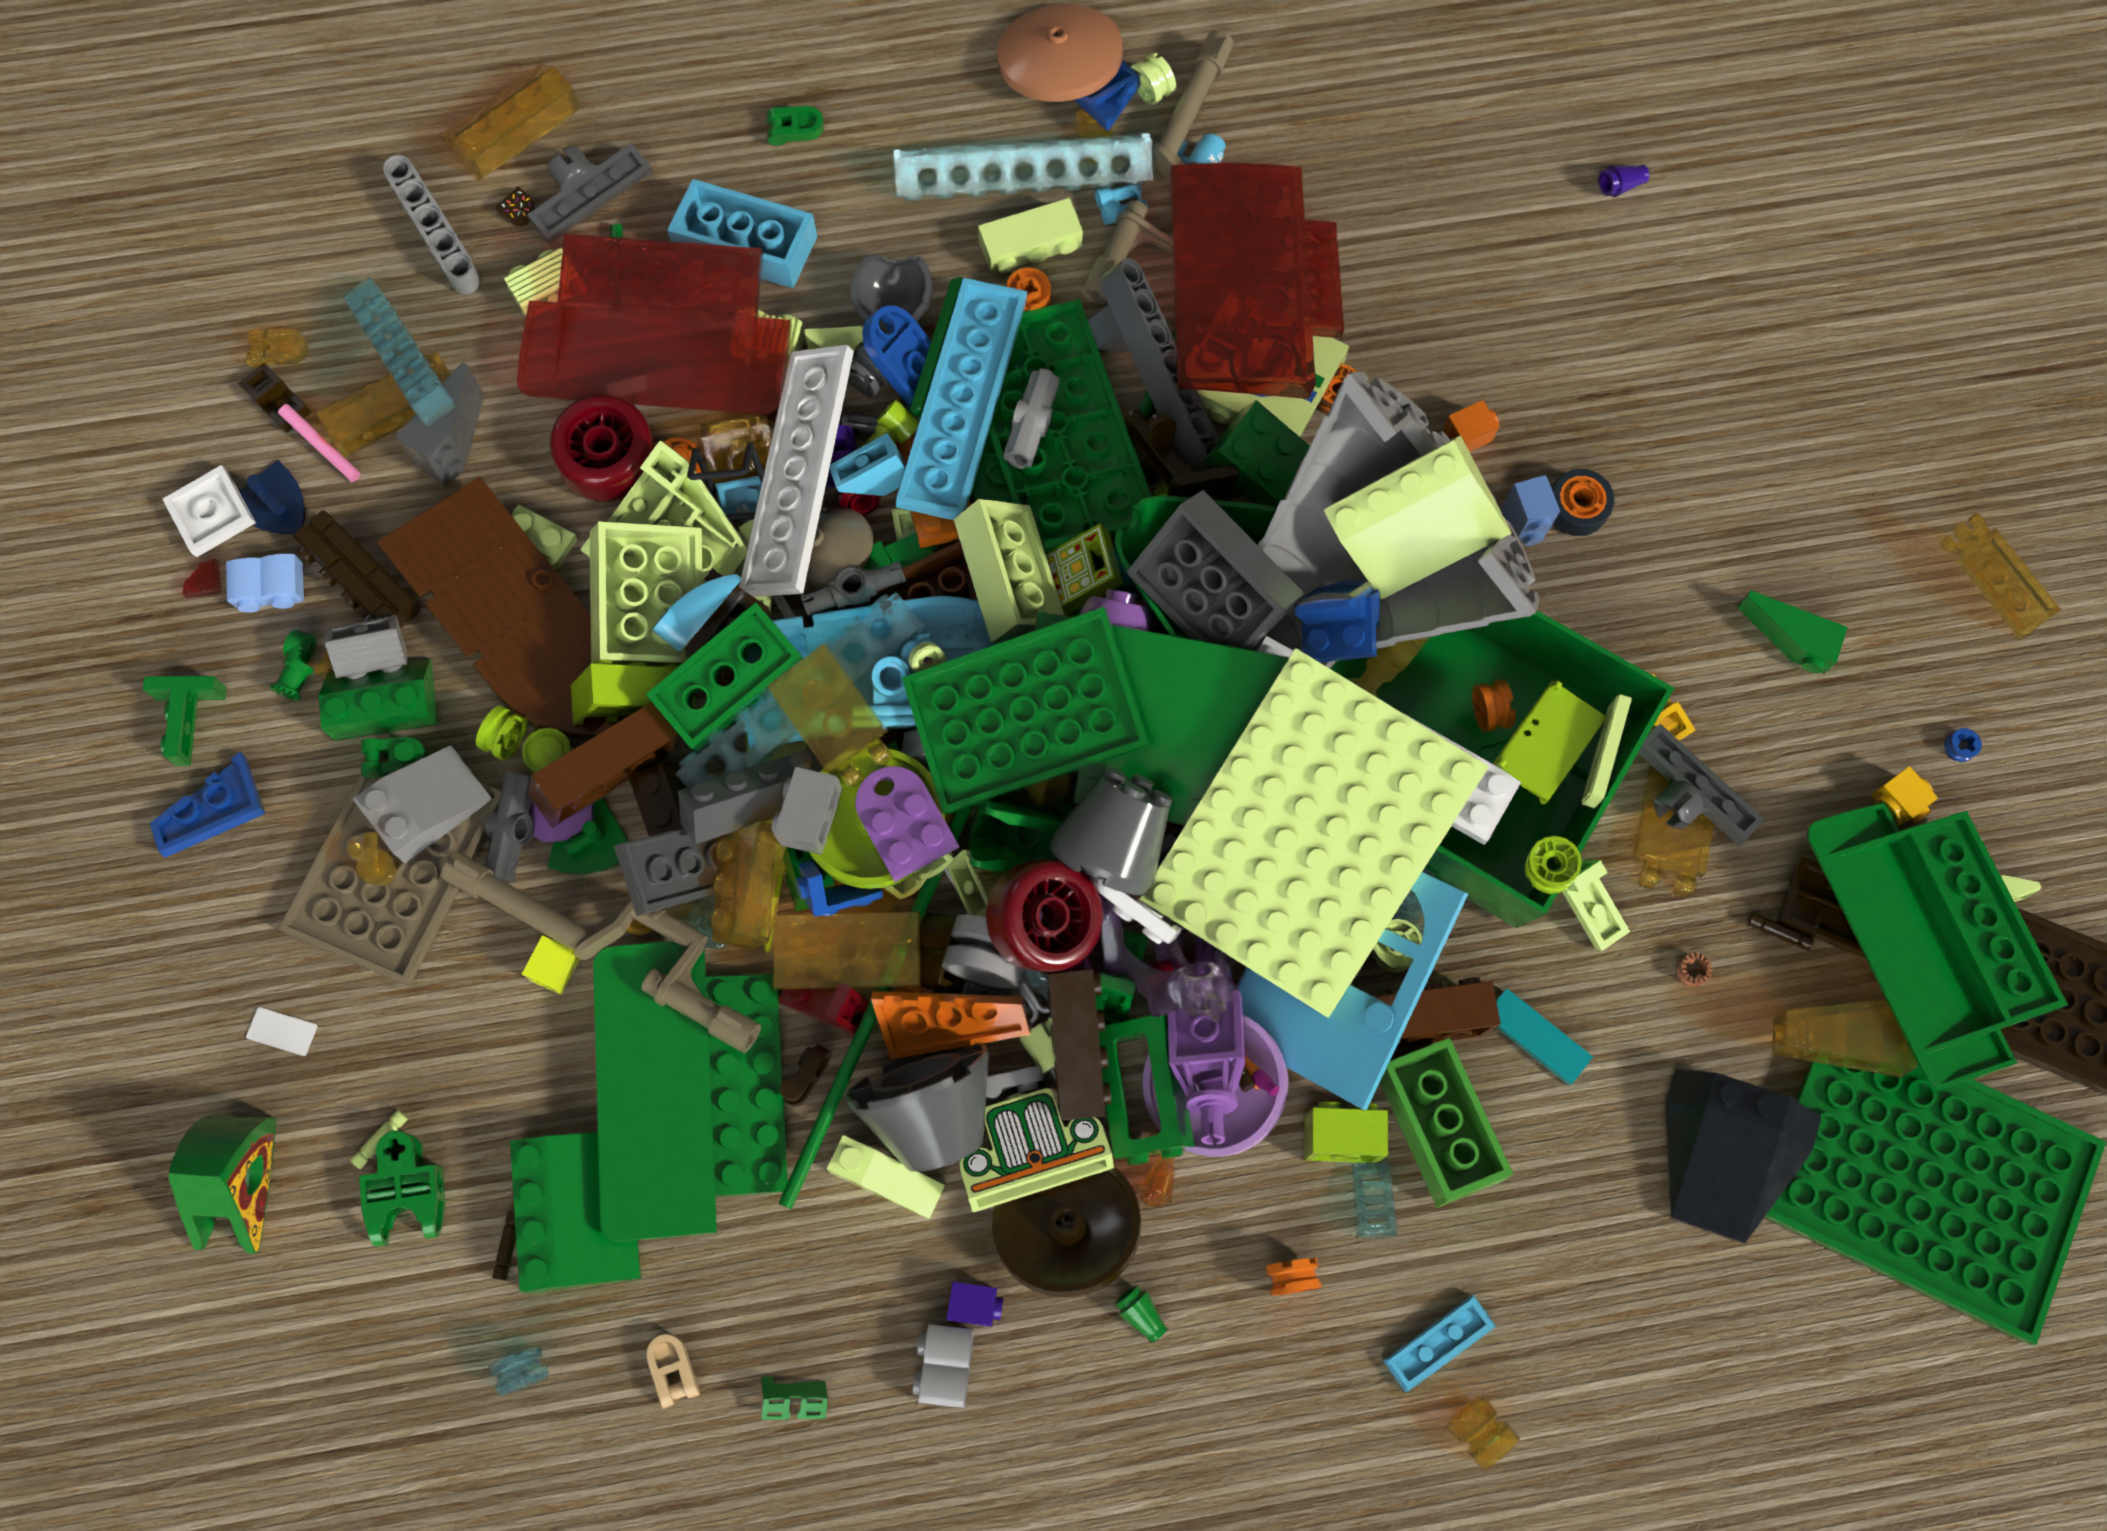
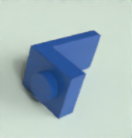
[795,860,883,917]

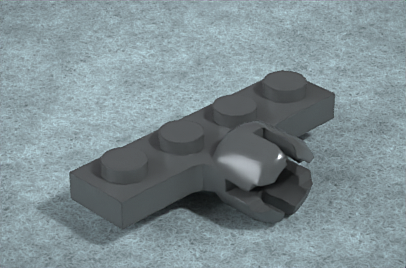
[527,143,652,244]
[1638,724,1765,846]

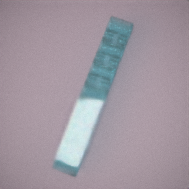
[342,276,456,427]

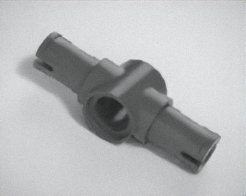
[800,561,906,617]

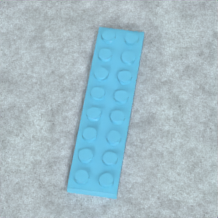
[896,278,1027,520]

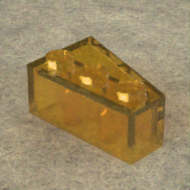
[711,821,788,950]

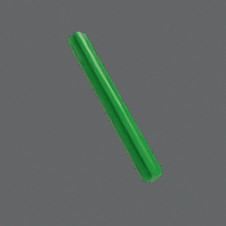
[910,277,963,418]

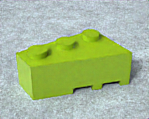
[571,660,696,725]

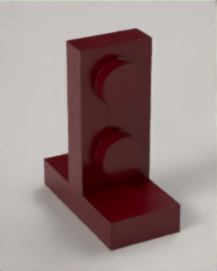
[778,970,869,1038]

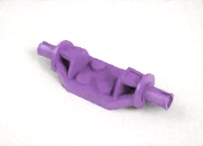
[1167,937,1245,1145]

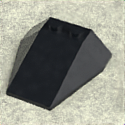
[1665,1069,1822,1244]

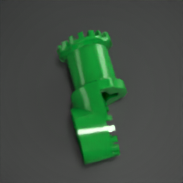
[270,629,317,701]

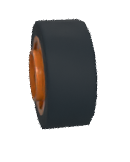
[1551,469,1615,536]

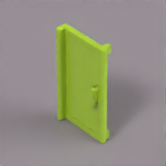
[1492,680,1607,804]

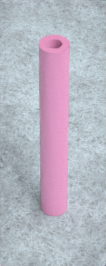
[278,404,361,482]

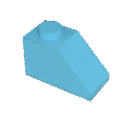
[829,433,907,496]

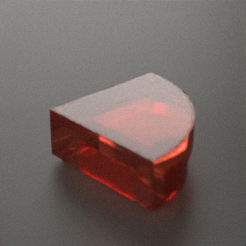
[183,558,221,598]

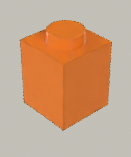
[1442,400,1499,452]

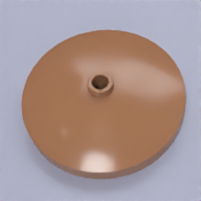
[997,4,1123,102]

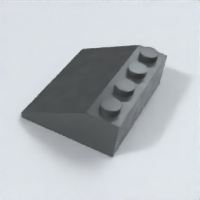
[1126,490,1305,650]

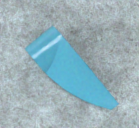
[651,574,742,652]

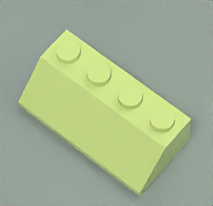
[954,499,1064,643]

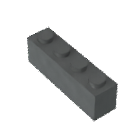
[678,749,824,844]

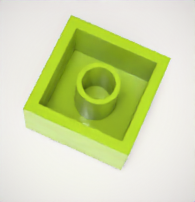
[1304,1102,1388,1164]

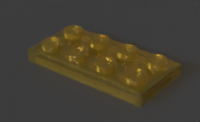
[774,912,920,989]

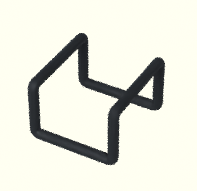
[687,443,764,521]

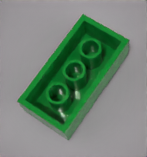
[1204,400,1310,507]

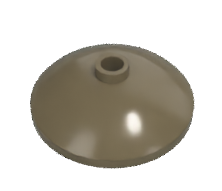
[800,508,873,595]

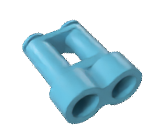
[1095,183,1148,225]

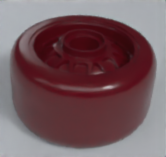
[550,395,656,502]
[986,859,1103,972]

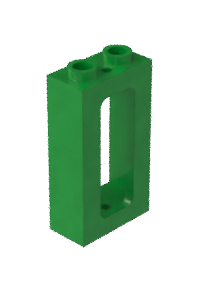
[1098,1013,1195,1166]

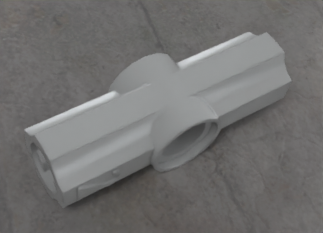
[1004,368,1060,469]

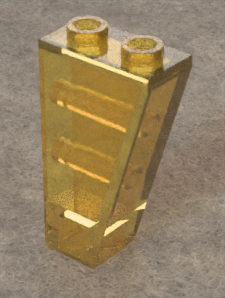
[1772,999,1918,1077]

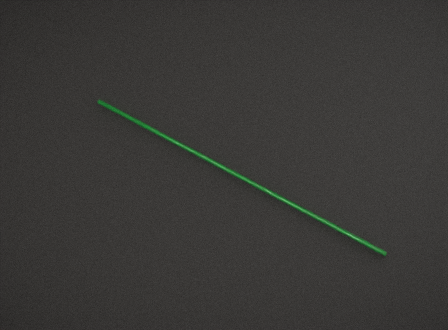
[778,322,1188,1210]

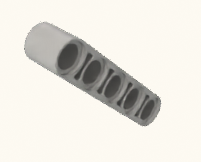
[383,155,481,294]

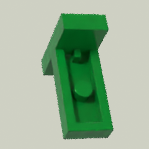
[143,676,227,766]
[1095,927,1148,1025]

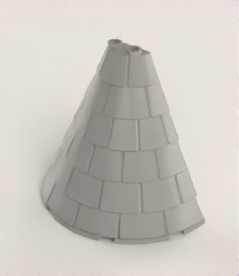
[1251,372,1539,651]

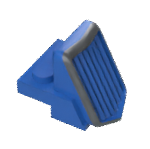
[1295,580,1380,663]

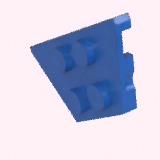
[1074,60,1140,131]

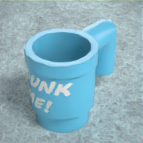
[1177,133,1226,183]

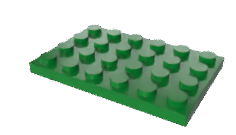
[902,607,1150,815]

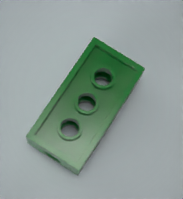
[646,603,806,751]

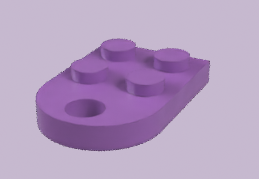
[856,766,959,882]

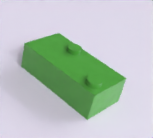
[1380,1038,1513,1208]

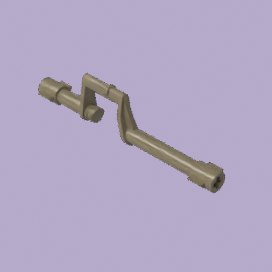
[1082,30,1234,304]
[441,851,761,1053]

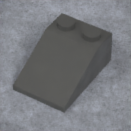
[396,362,484,486]

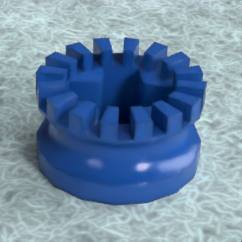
[1944,728,1982,762]

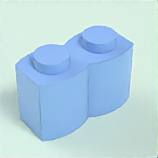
[226,554,304,612]

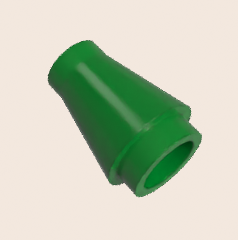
[1115,1285,1168,1343]

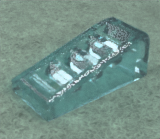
[1352,1163,1397,1239]

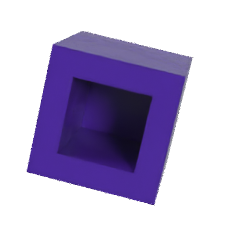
[947,1282,1004,1328]

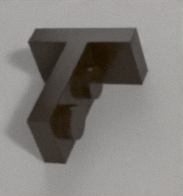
[684,568,771,659]

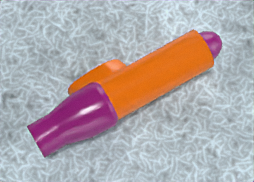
[1244,1056,1280,1096]

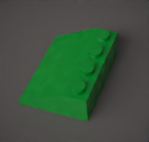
[510,1132,641,1294]

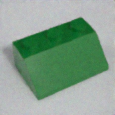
[318,658,438,741]

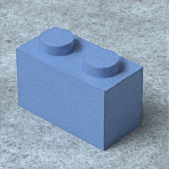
[1500,475,1560,546]

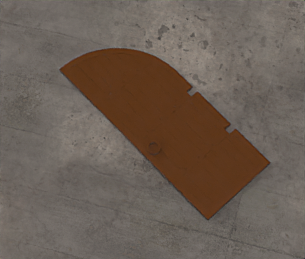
[377,477,628,737]

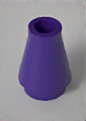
[1599,164,1650,198]

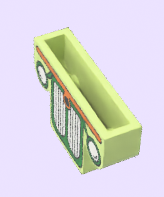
[960,1088,1114,1212]

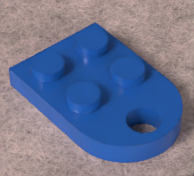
[862,305,931,408]

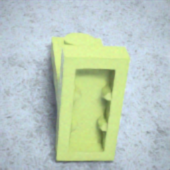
[1562,859,1630,951]

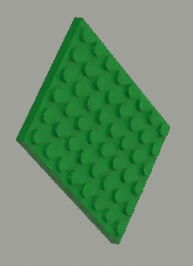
[1764,1014,2106,1345]

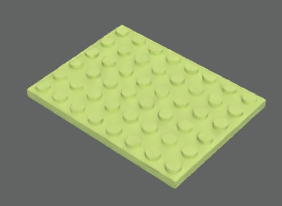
[1140,648,1489,1018]

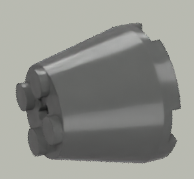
[1049,766,1173,895]

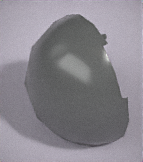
[850,255,933,330]

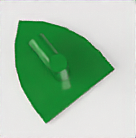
[547,798,629,874]

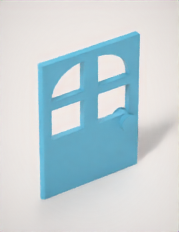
[1237,872,1468,1110]

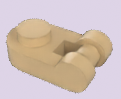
[646,1334,700,1408]

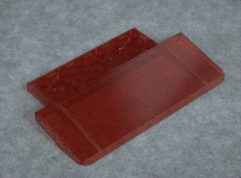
[517,234,792,415]

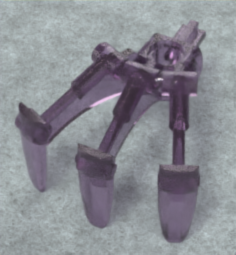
[1101,900,1233,1022]

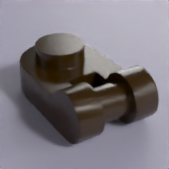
[780,1044,832,1107]

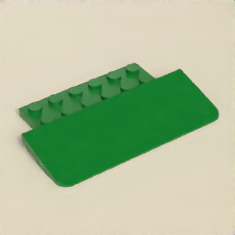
[1807,802,2068,1089]
[593,941,788,1242]

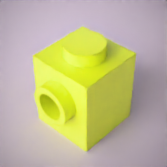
[522,935,580,995]

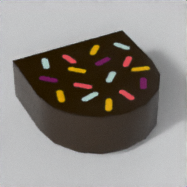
[495,186,536,226]

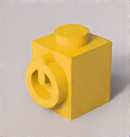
[1871,766,1938,827]

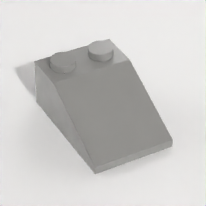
[353,745,493,863]

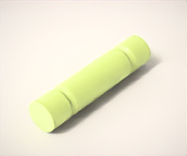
[350,1110,408,1169]

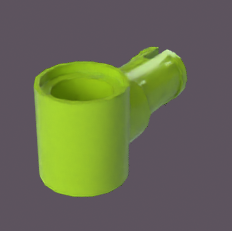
[860,399,920,448]

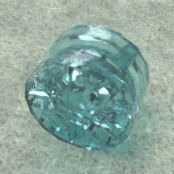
[488,1346,550,1396]

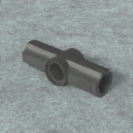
[485,772,534,883]

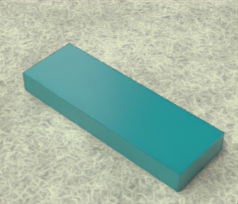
[1496,988,1593,1086]

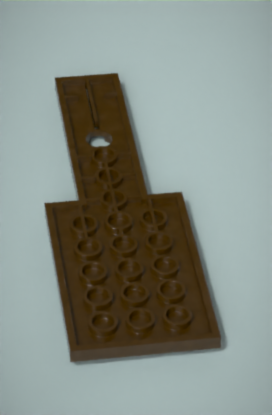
[1776,856,2107,1094]

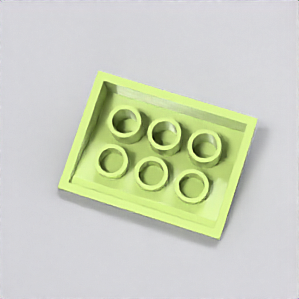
[1324,435,1512,599]
[590,522,702,667]

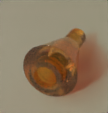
[1137,1155,1175,1208]

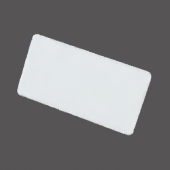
[246,1007,318,1056]

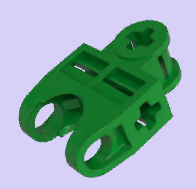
[359,1131,445,1247]

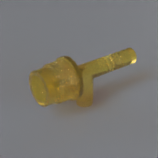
[347,832,397,886]

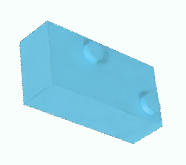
[667,179,817,288]

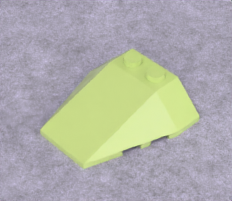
[580,440,748,582]

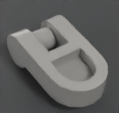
[986,1066,1045,1101]

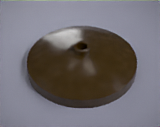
[992,1167,1141,1298]

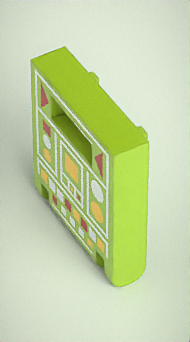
[1045,523,1123,616]

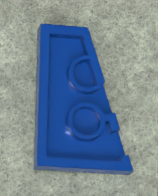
[150,751,266,858]

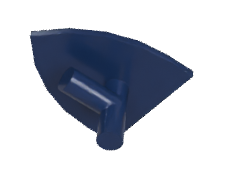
[239,460,305,534]

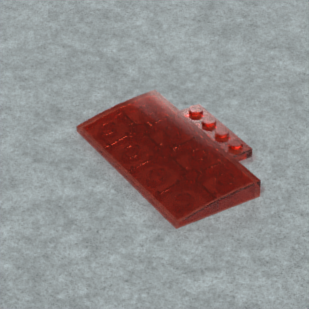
[1170,163,1344,399]

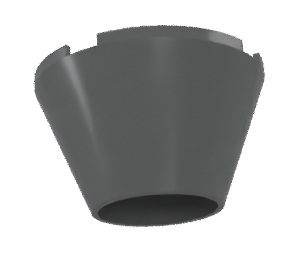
[846,1042,989,1172]

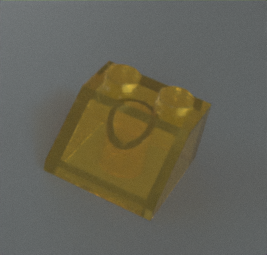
[700,411,772,500]

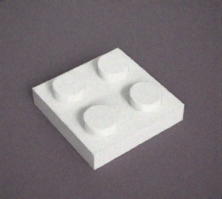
[162,465,256,557]

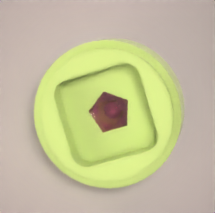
[909,642,946,673]

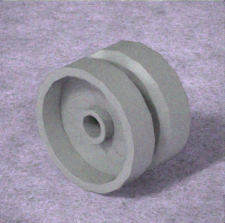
[942,914,1024,990]

